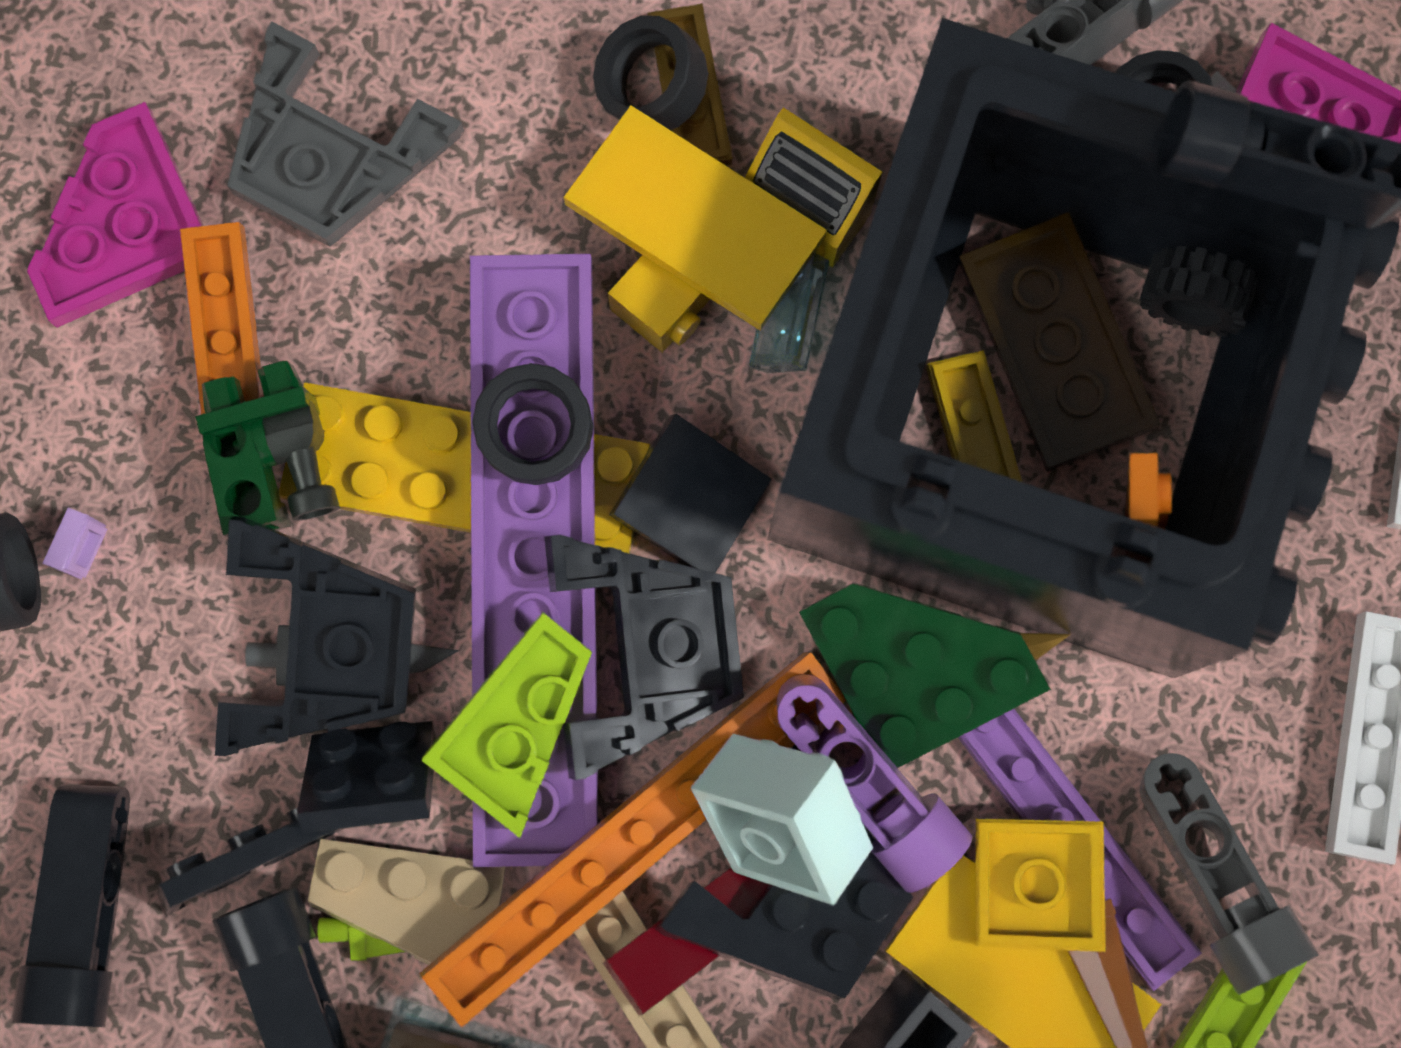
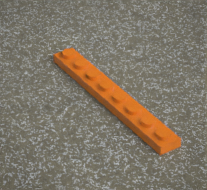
[419,652,846,1028]

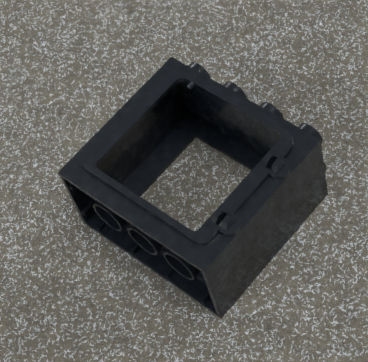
[767,18,1400,678]

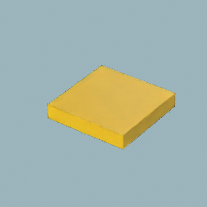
[976,819,1106,952]

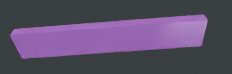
[958,709,1201,991]

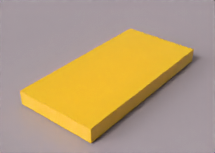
[564,105,827,331]
[884,855,1162,1048]

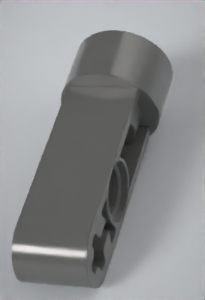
[1008,0,1183,65]
[1140,753,1319,995]

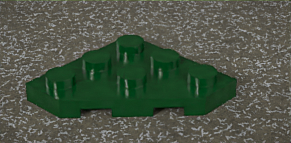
[799,582,1051,768]

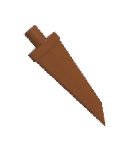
[1067,898,1148,1048]

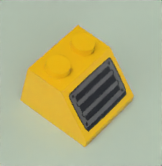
[745,107,883,268]

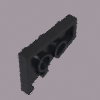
[157,807,345,916]

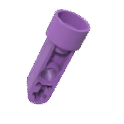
[777,674,972,893]

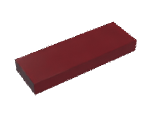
[603,867,769,1016]

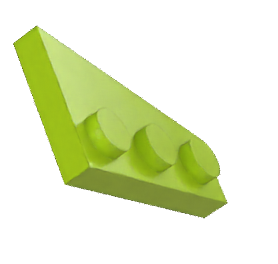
[422,611,592,838]

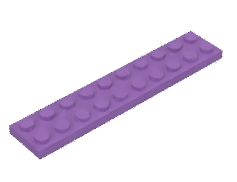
[470,254,598,867]

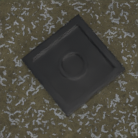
[609,414,772,573]

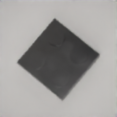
[297,721,436,833]

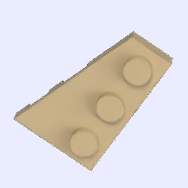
[308,839,505,965]

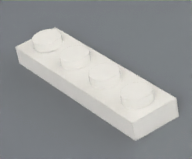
[1325,611,1401,865]

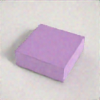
[43,508,107,580]

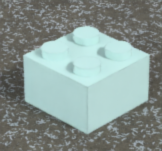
[691,734,873,905]

